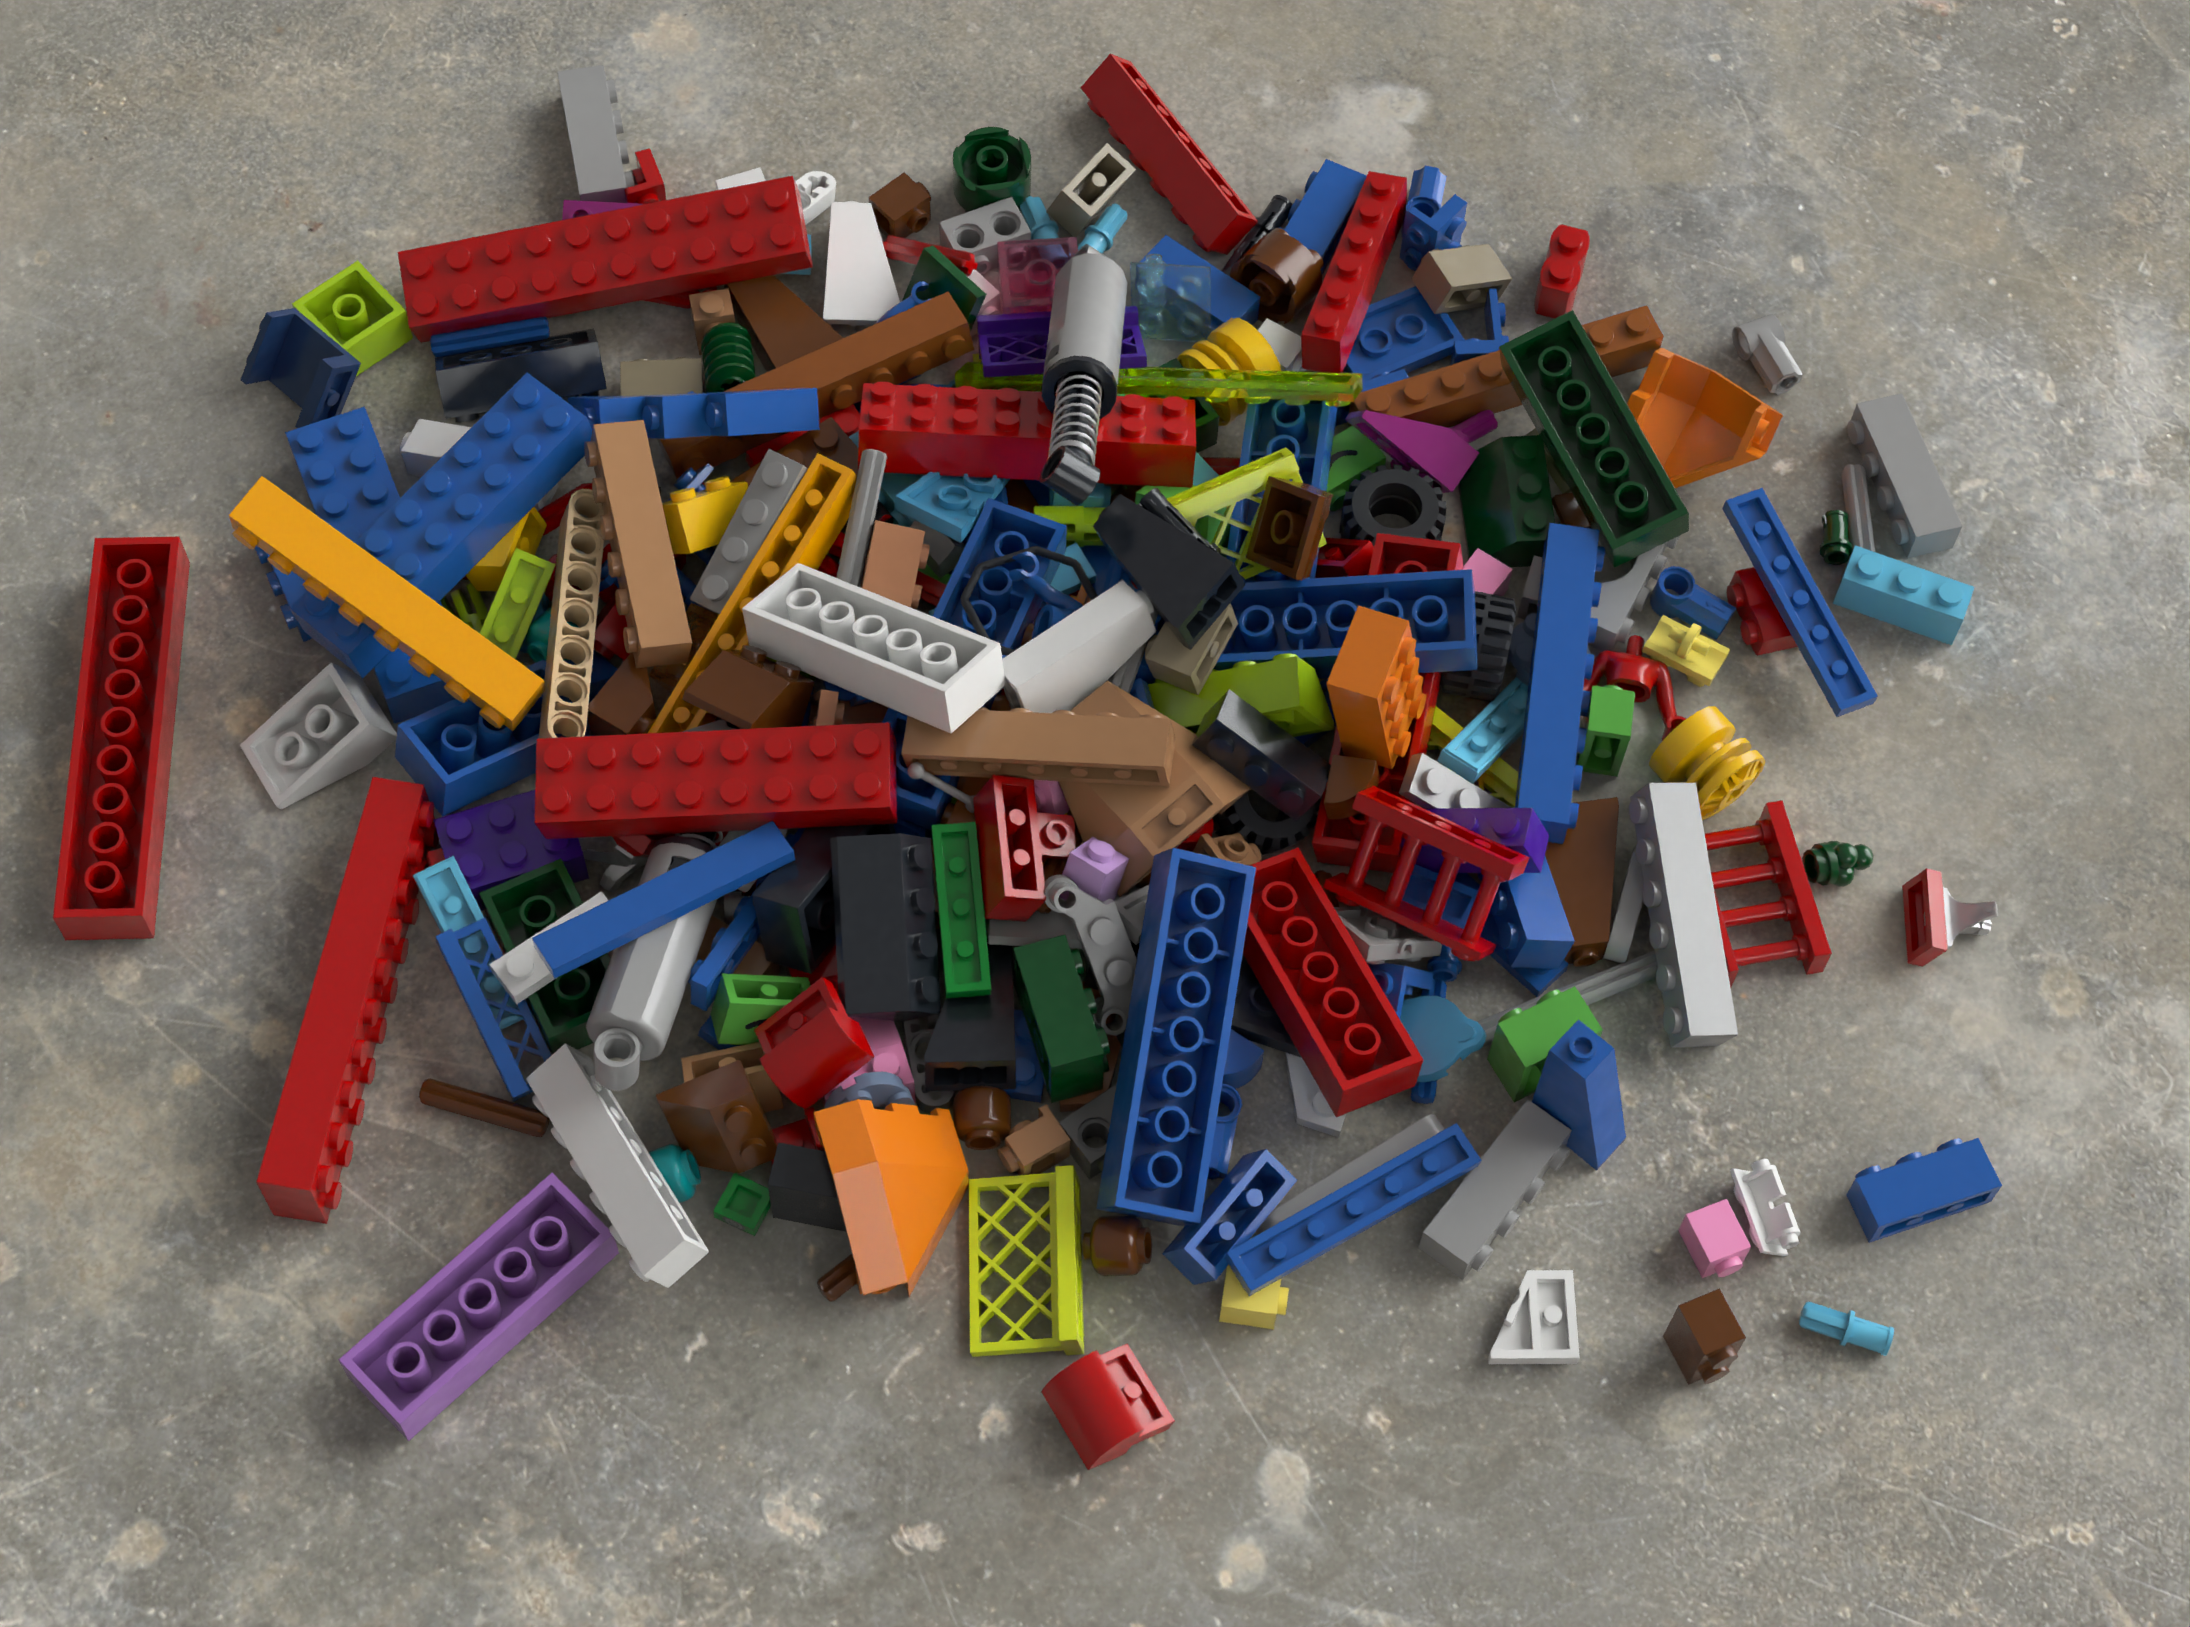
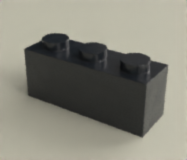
[1192,689,1331,821]

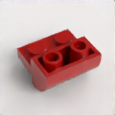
[754,977,875,1109]
[1041,1343,1175,1470]

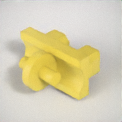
[1642,615,1730,687]

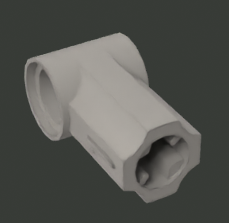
[1732,314,1803,395]

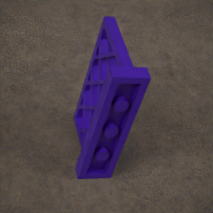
[977,306,1147,378]

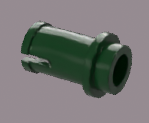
[1820,510,1853,565]

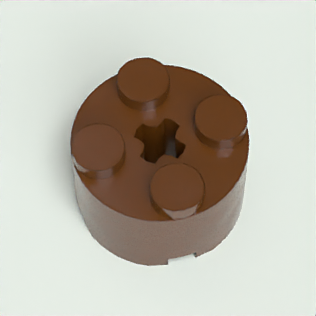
[1230,228,1323,324]

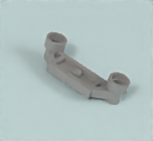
[1044,875,1137,1035]

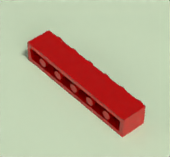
[1080,54,1258,255]
[1301,171,1407,376]

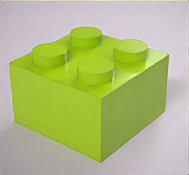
[292,260,413,376]

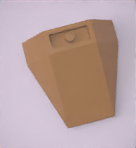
[1058,680,1251,897]

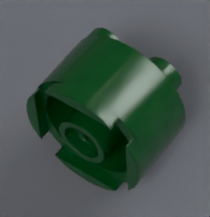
[953,127,1031,213]

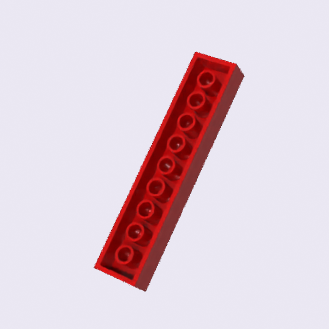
[398,176,813,343]
[53,536,190,940]
[256,777,439,1224]

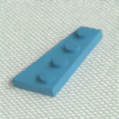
[895,472,1010,543]

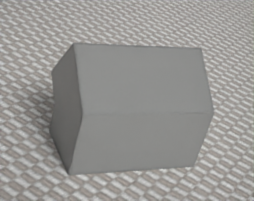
[909,521,966,578]

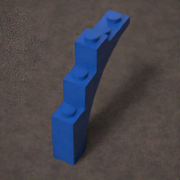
[568,388,820,439]

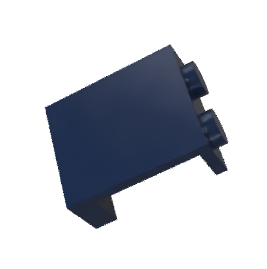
[240,308,361,428]

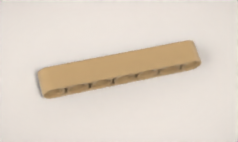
[539,489,604,738]

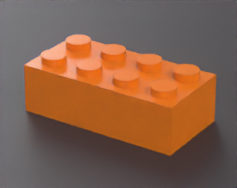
[1326,605,1426,769]

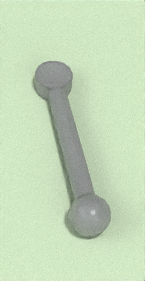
[907,762,976,813]

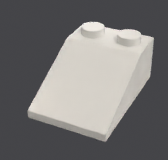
[240,663,397,809]

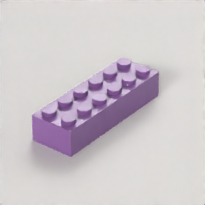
[338,1173,619,1441]

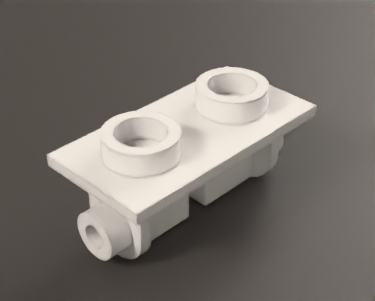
[1730,1159,1801,1256]

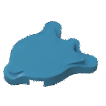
[1400,996,1486,1083]

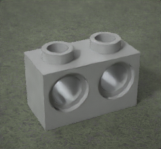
[939,197,1031,275]

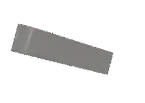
[1256,1114,1445,1234]

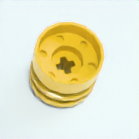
[1177,318,1282,426]
[1649,706,1766,820]

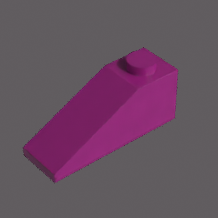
[1345,410,1479,493]

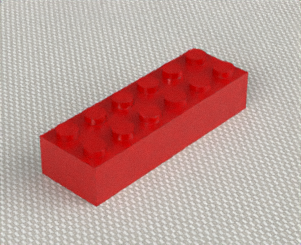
[1243,847,1423,1117]

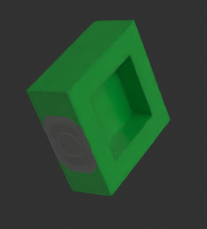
[713,1173,771,1236]

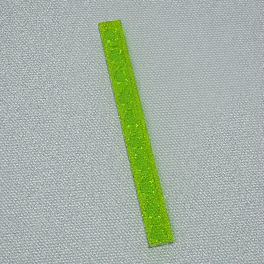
[955,362,1363,407]

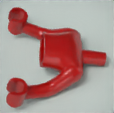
[1583,635,1686,741]

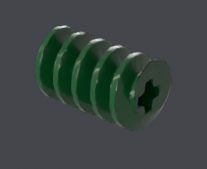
[701,322,756,393]

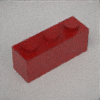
[973,775,1046,922]

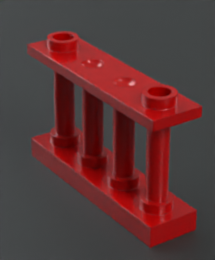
[1323,786,1530,961]
[1705,800,1832,988]

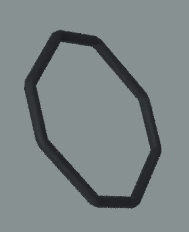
[961,546,1098,656]

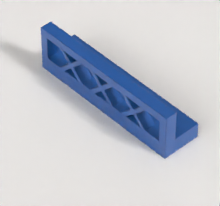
[435,918,552,1102]

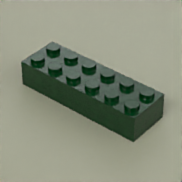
[1499,310,1689,568]

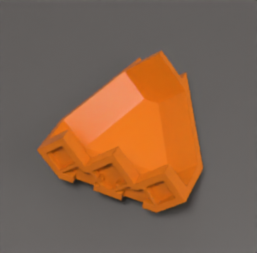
[1627,348,1783,488]
[814,1099,969,1297]

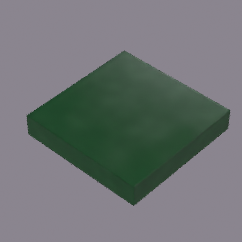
[902,245,987,332]

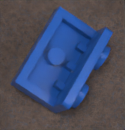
[1400,194,1467,271]

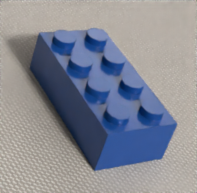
[395,659,590,817]

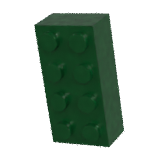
[479,858,610,1055]

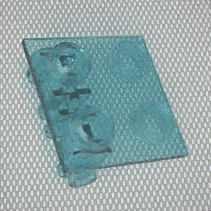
[1130,254,1211,342]

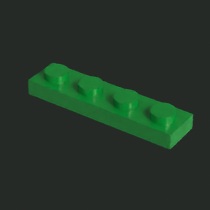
[931,822,991,998]

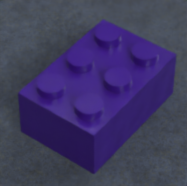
[433,790,589,911]

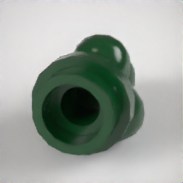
[1802,841,1874,887]

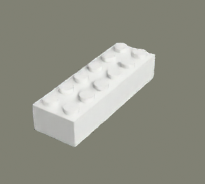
[742,563,1006,733]

